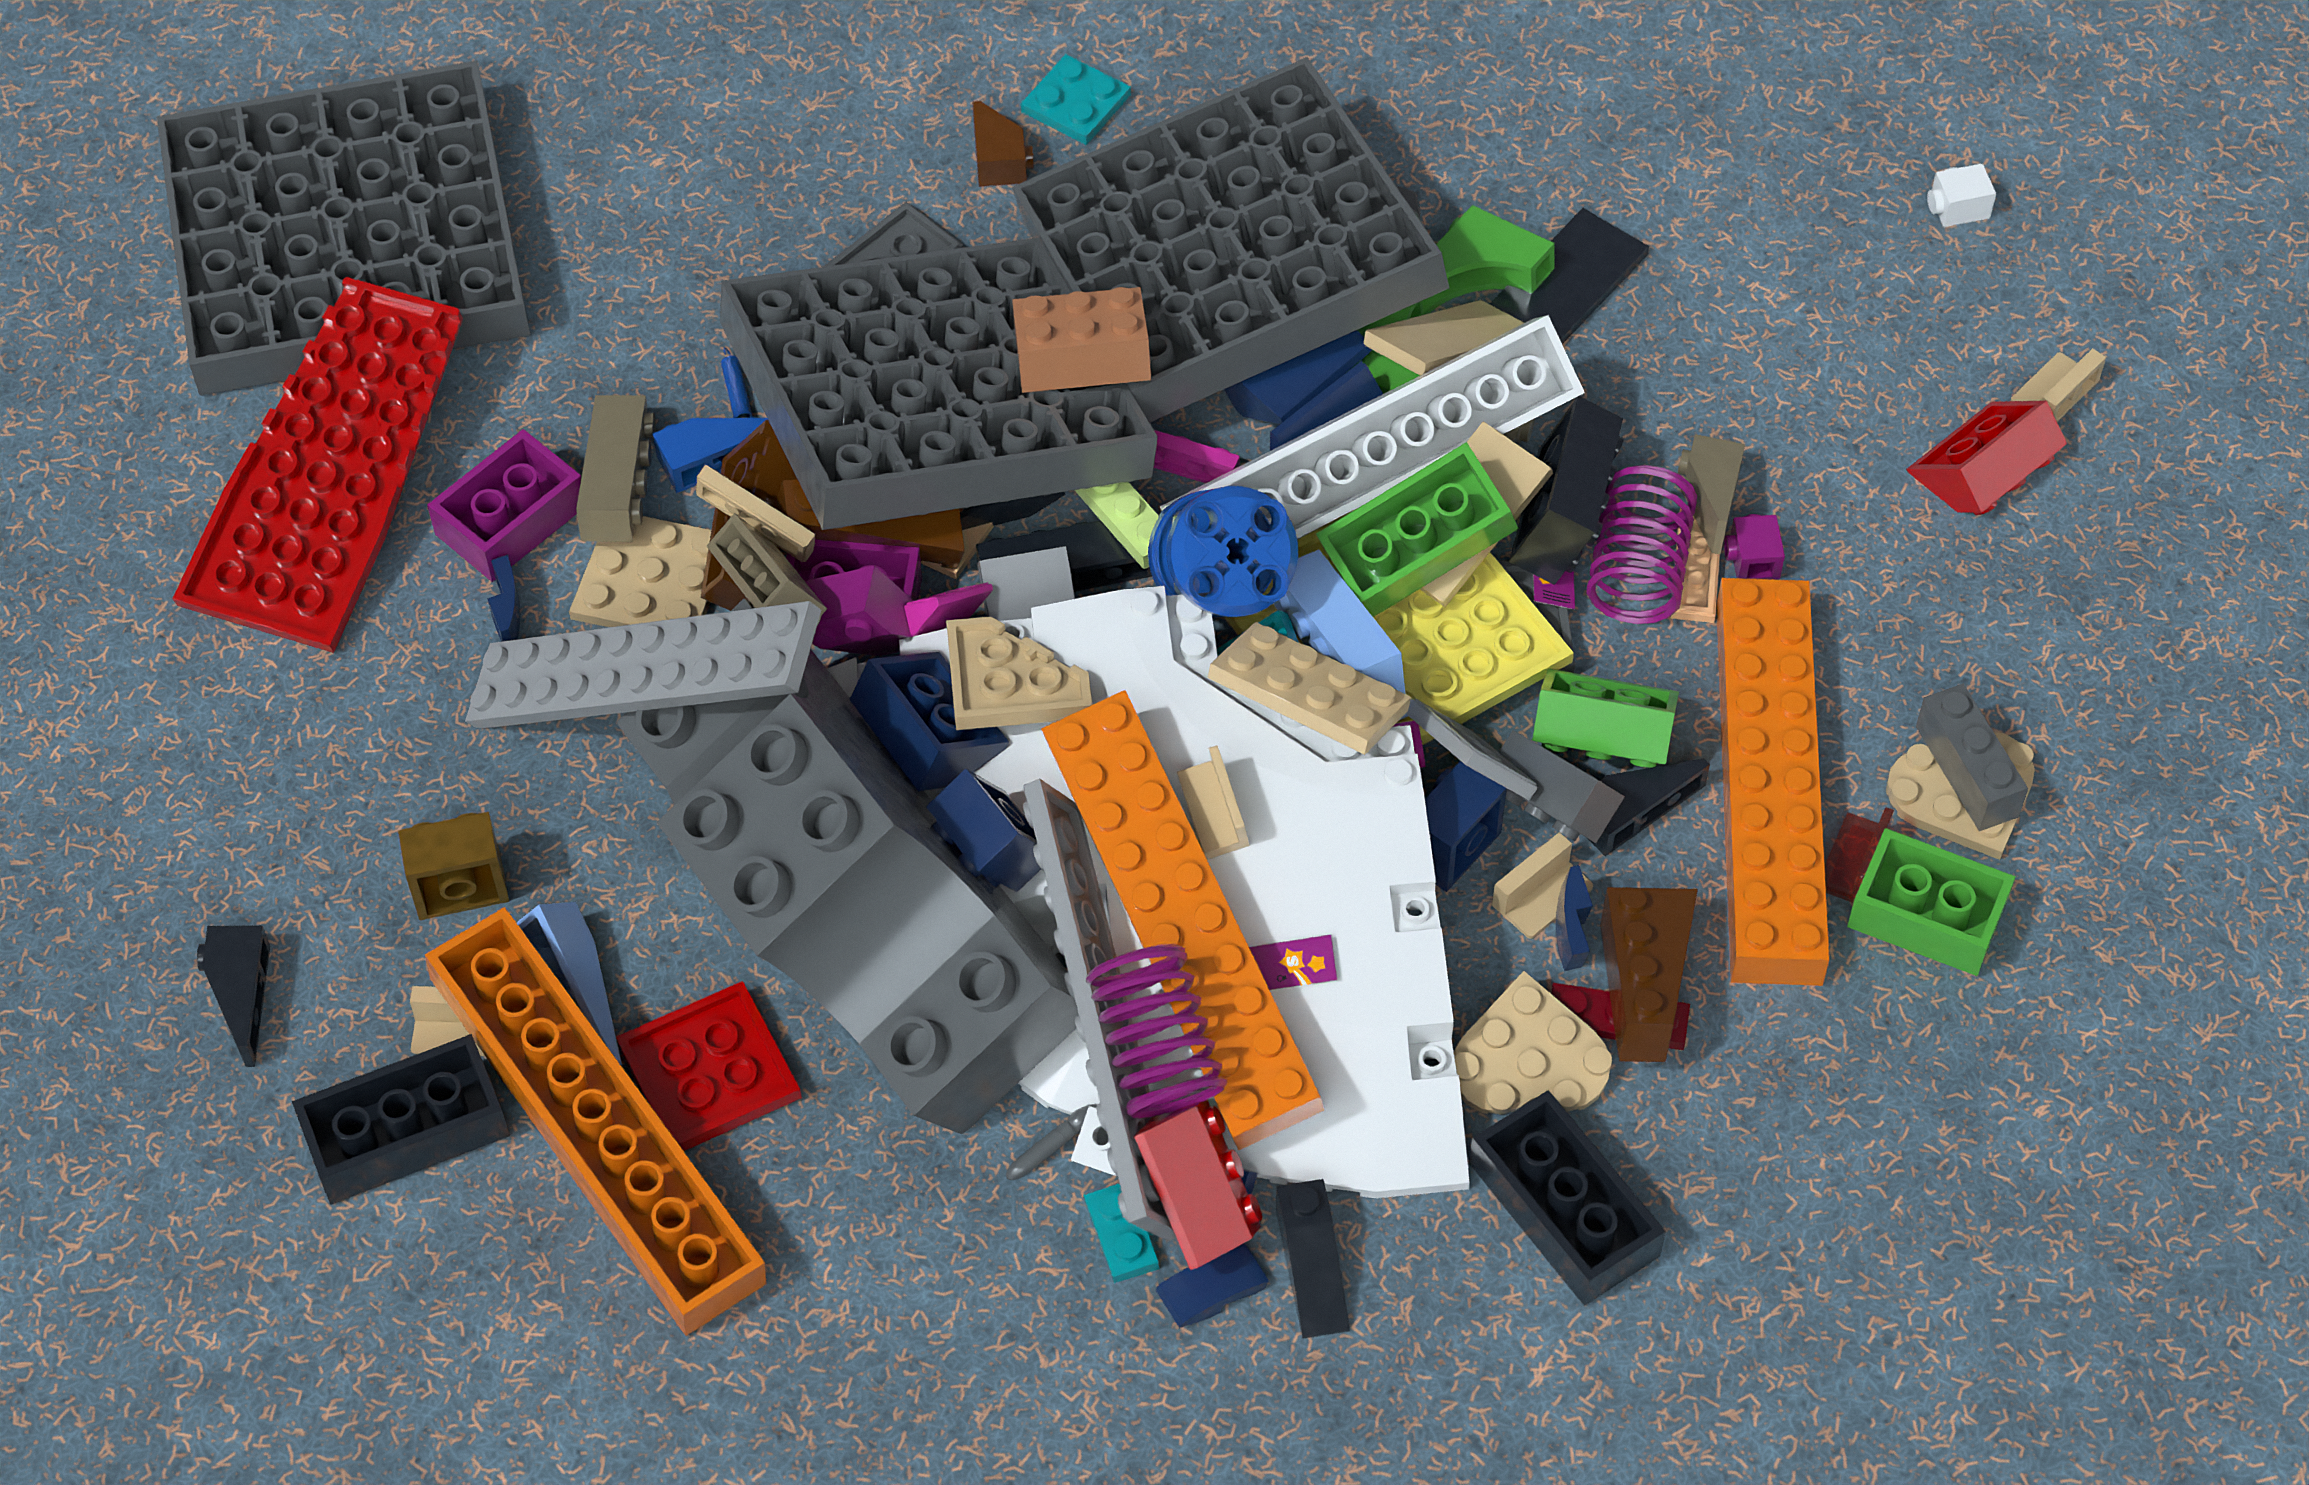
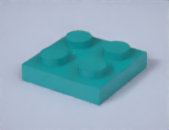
[1020,54,1131,145]

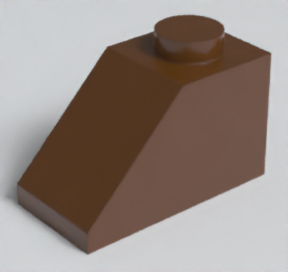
[972,101,1034,187]

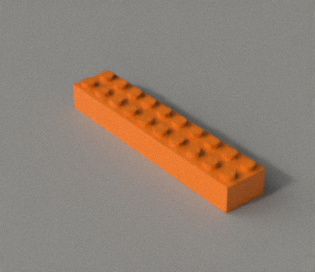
[1716,578,1829,986]
[1041,690,1325,1151]
[425,907,766,1336]

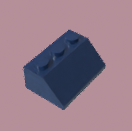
[1224,330,1372,424]
[1270,361,1383,451]
[849,652,1009,792]

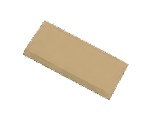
[1363,300,1524,375]
[1420,421,1553,607]

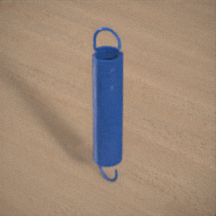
[721,347,752,418]

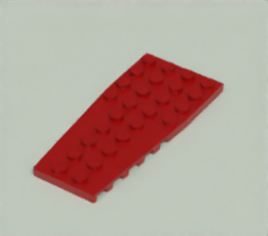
[172,277,463,653]

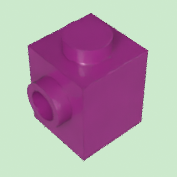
[1724,514,1785,580]

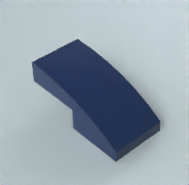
[487,555,521,642]
[1556,865,1593,972]
[1156,1243,1269,1328]

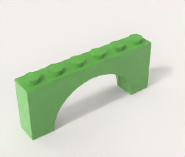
[1347,205,1555,394]

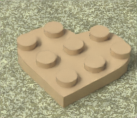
[1886,731,2035,860]
[1454,971,1612,1115]

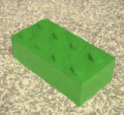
[1316,442,1518,617]

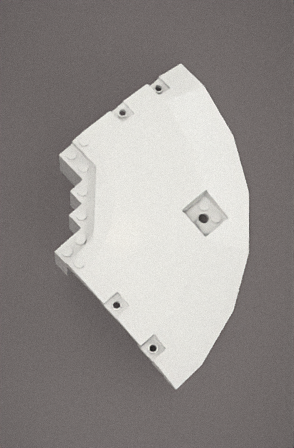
[827,586,1470,1198]

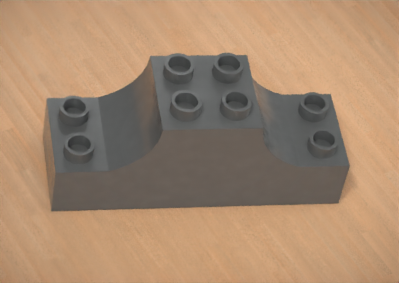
[616,599,1079,1134]

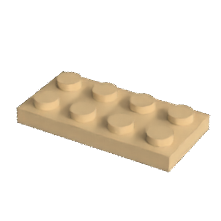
[1208,622,1411,755]

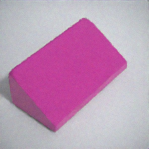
[904,582,993,636]

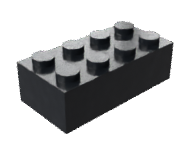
[1509,396,1624,585]
[292,1034,510,1205]
[1469,1090,1666,1306]

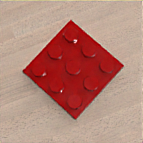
[616,981,802,1151]

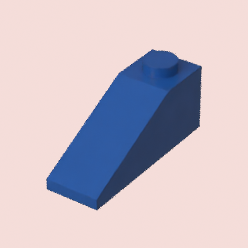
[653,418,768,493]

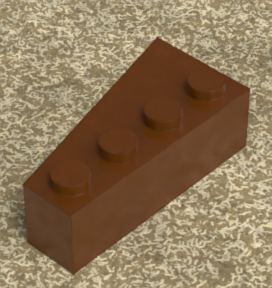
[700,419,798,611]

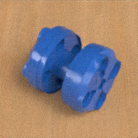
[1148,486,1298,618]

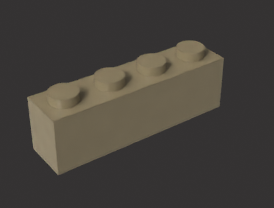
[576,395,656,542]
[707,513,827,625]

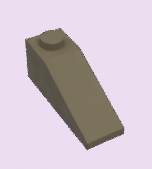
[1678,434,1745,555]

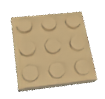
[569,516,711,627]

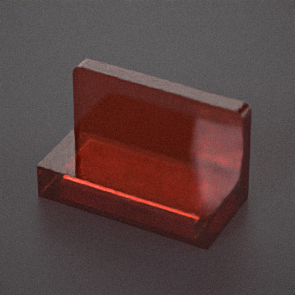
[1825,807,1894,903]

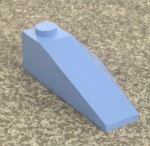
[516,902,622,1065]

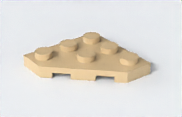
[946,617,1092,730]

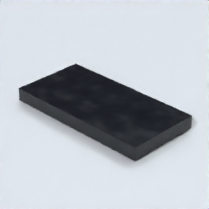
[1489,208,1649,344]

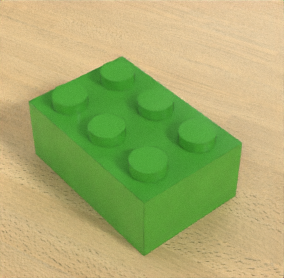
[1532,669,1679,768]
[1847,828,2016,976]

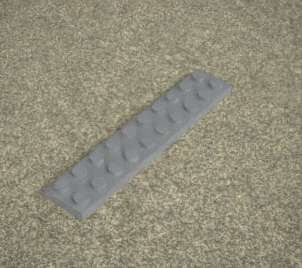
[465,601,821,729]
[1023,778,1176,1241]

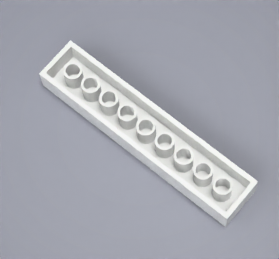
[1160,315,1585,539]

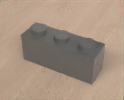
[1916,683,2028,832]
[1499,730,1624,843]

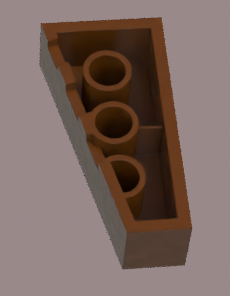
[776,480,965,569]
[1600,887,1698,1062]

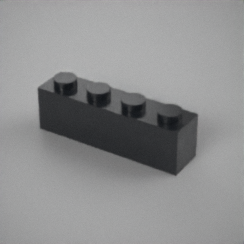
[976,520,1152,592]

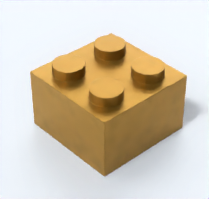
[398,811,509,920]

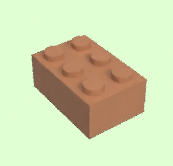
[1012,287,1151,393]

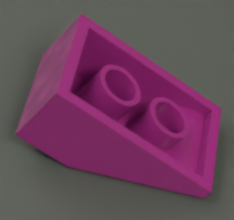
[805,566,945,656]

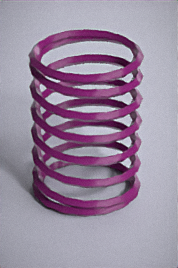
[1586,465,1698,624]
[1086,944,1227,1118]

